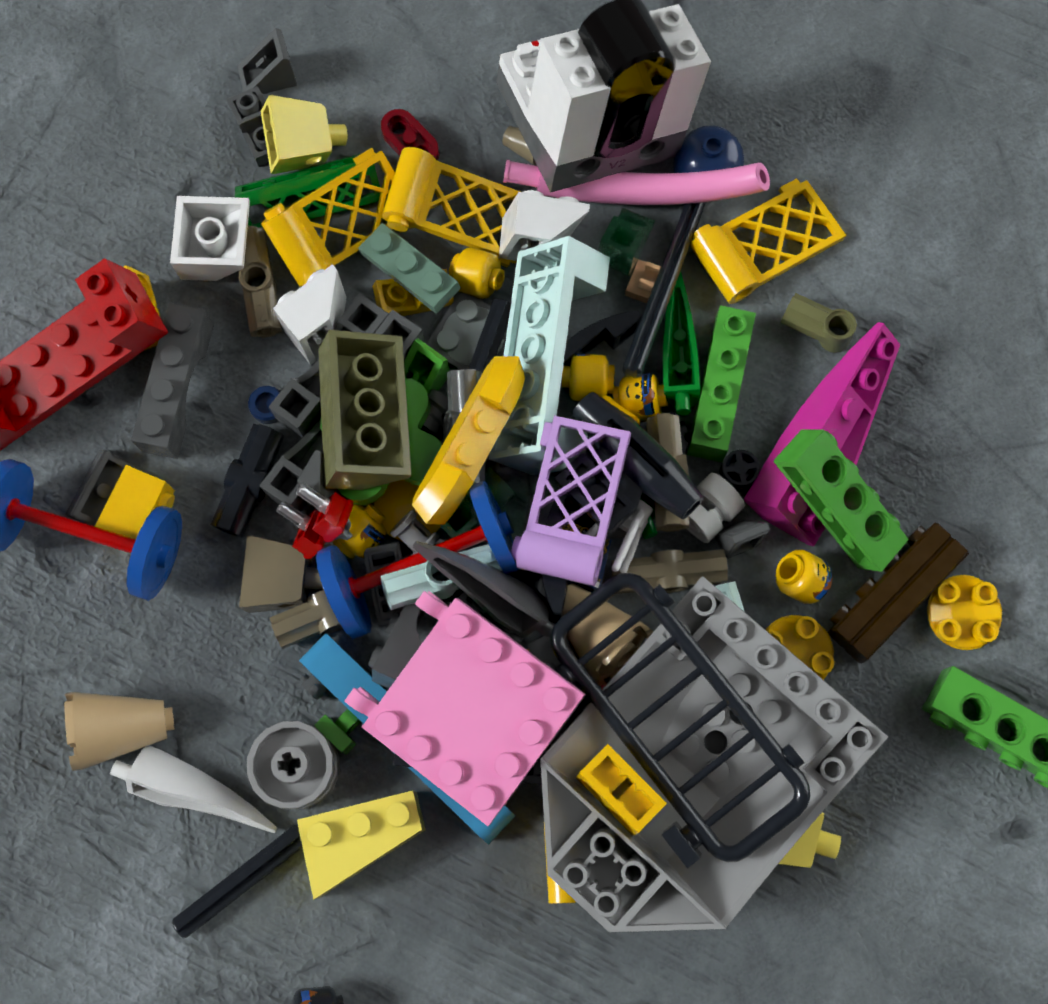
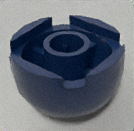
[673,126,744,173]

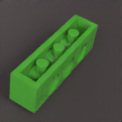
[686,305,756,462]
[773,429,909,572]
[922,666,1048,788]

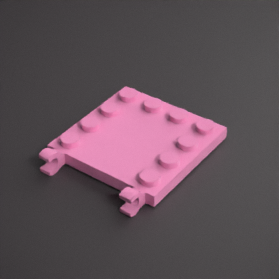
[345,591,586,826]

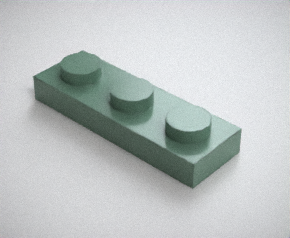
[358,223,461,314]

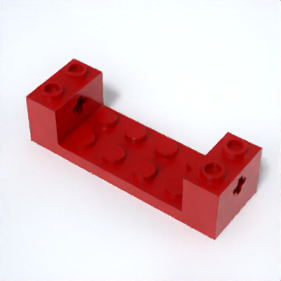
[0,258,168,451]

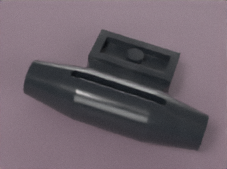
[554,392,704,536]

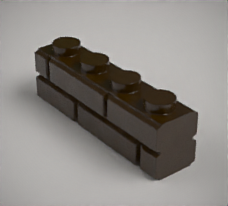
[827,522,969,664]

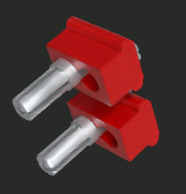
[277,483,354,559]

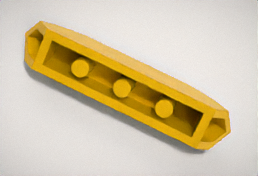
[412,356,525,525]

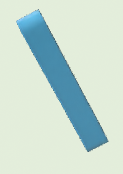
[299,633,515,845]

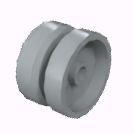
[247,721,340,809]

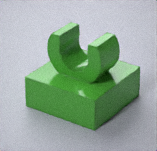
[314,709,361,755]

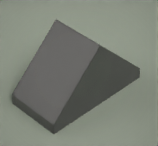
[237,28,297,94]

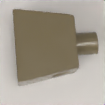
[239,536,324,613]

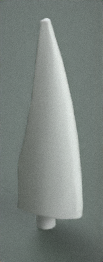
[110,745,277,833]

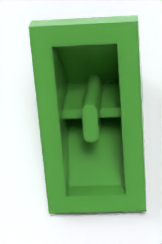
[404,338,449,394]

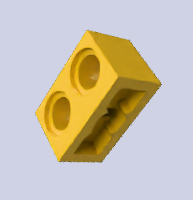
[576,744,667,836]

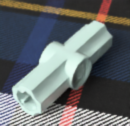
[381,544,502,610]

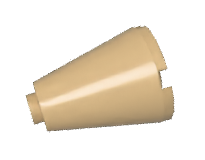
[549,583,653,686]
[64,692,175,771]

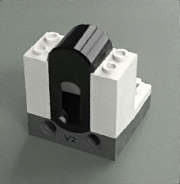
[496,0,711,193]

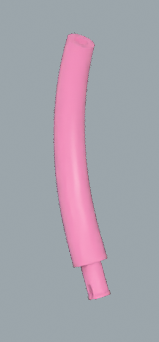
[503,160,770,205]

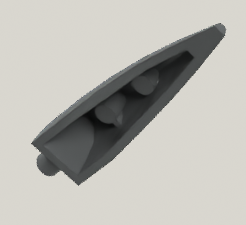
[413,541,555,638]

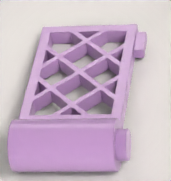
[511,415,631,586]

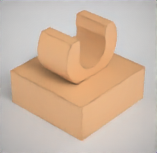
[625,259,661,303]

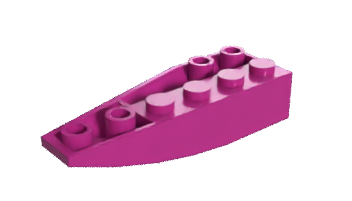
[744,322,900,547]

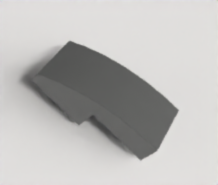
[226,86,269,167]

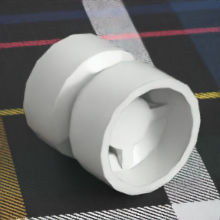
[686,473,745,543]

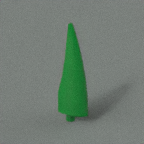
[663,271,700,415]

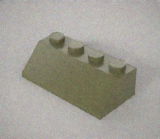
[318,330,411,490]

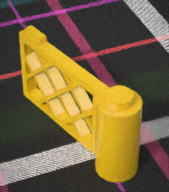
[382,147,521,267]
[261,148,395,287]
[690,178,846,304]

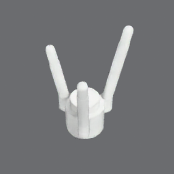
[585,500,653,573]

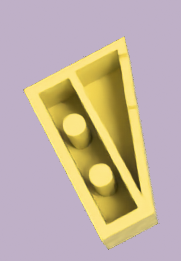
[297,790,425,900]

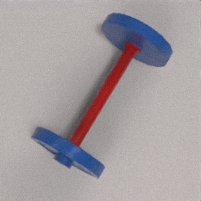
[0,459,182,601]
[316,481,521,639]

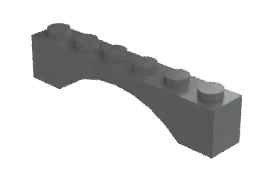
[260,309,425,512]

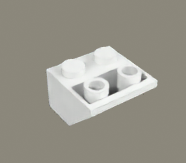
[499,190,590,261]
[273,264,346,365]

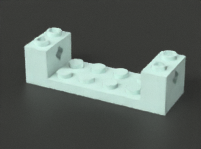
[489,236,610,475]

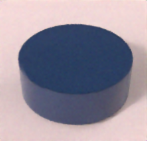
[248,386,280,424]

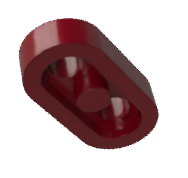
[381,109,439,161]

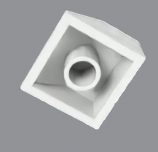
[170,196,250,281]

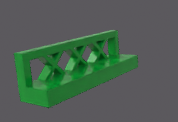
[235,154,380,228]

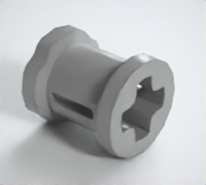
[390,510,440,555]

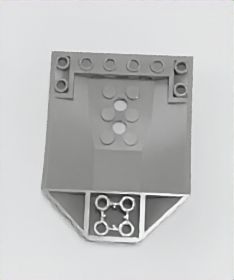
[540,576,888,932]

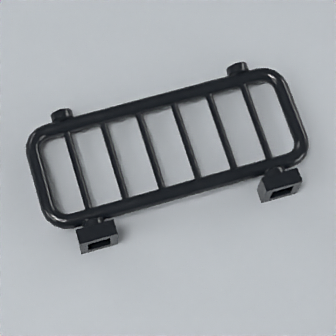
[545,573,811,869]

